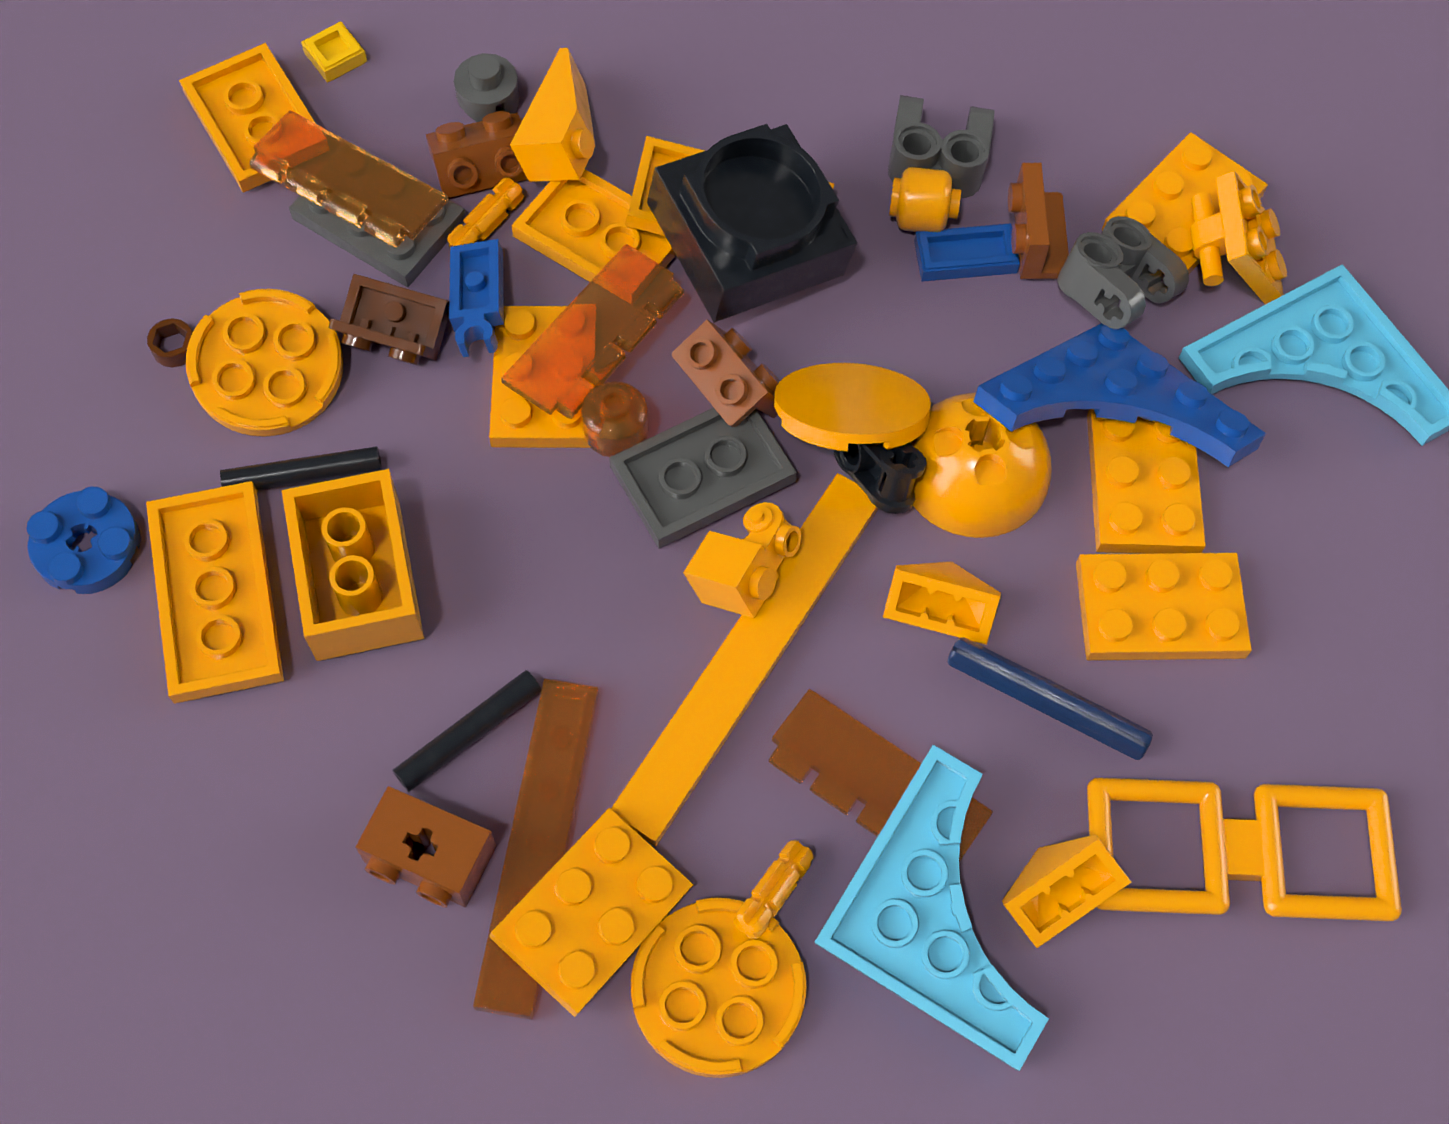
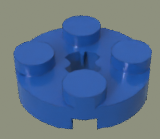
[26,486,141,594]

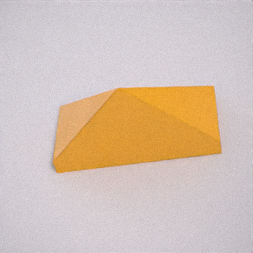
[883,561,1001,645]
[1002,835,1131,948]

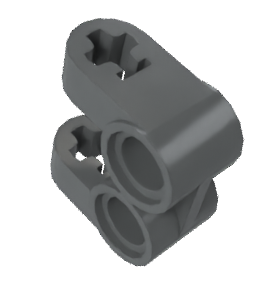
[888,95,995,198]
[1057,216,1189,329]

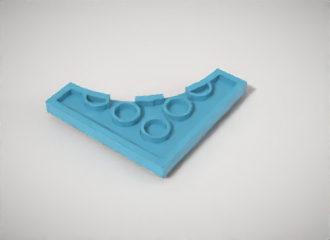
[1179,264,1449,446]
[815,745,1049,1071]

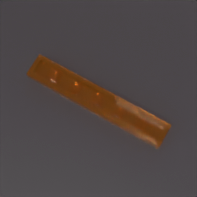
[473,679,599,1020]

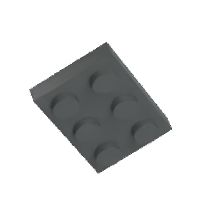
[289,142,466,288]
[609,408,797,549]

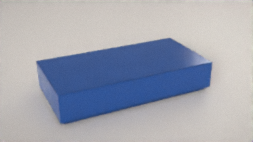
[914,223,1020,282]

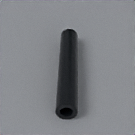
[220,446,382,491]
[392,670,542,792]

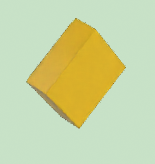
[301,21,367,83]

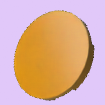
[186,289,343,436]
[774,363,931,452]
[631,898,806,1078]

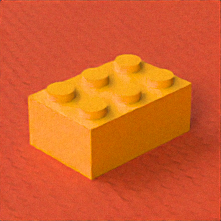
[282,469,424,661]

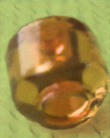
[581,381,649,457]

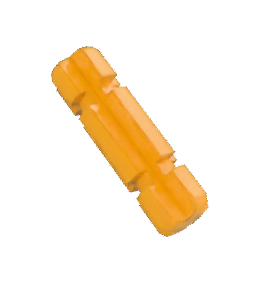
[447,177,524,248]
[734,840,814,939]

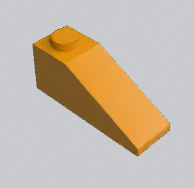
[510,47,595,182]

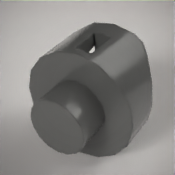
[453,53,520,122]

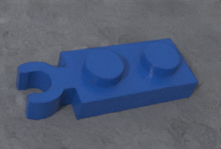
[449,239,504,358]

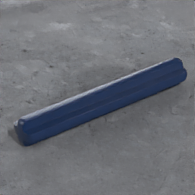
[947,637,1153,760]

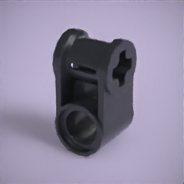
[834,442,927,514]

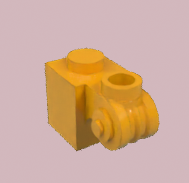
[683,502,801,618]

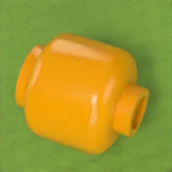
[889,167,961,232]

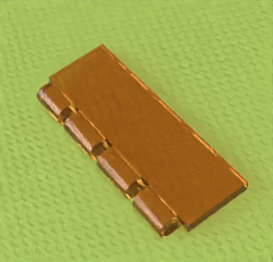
[250,110,448,248]
[501,244,684,419]
[768,689,993,862]

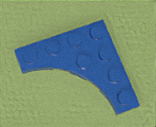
[973,323,1266,467]

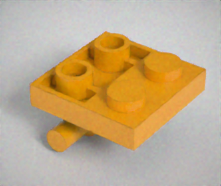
[1191,170,1287,305]

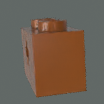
[355,786,496,908]

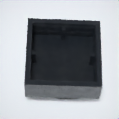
[647,124,858,323]

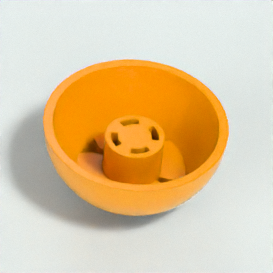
[910,393,1052,538]

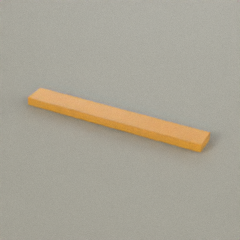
[611,473,878,846]

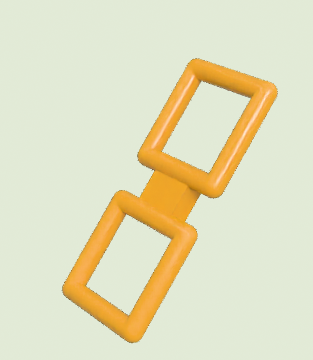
[1087,778,1402,921]

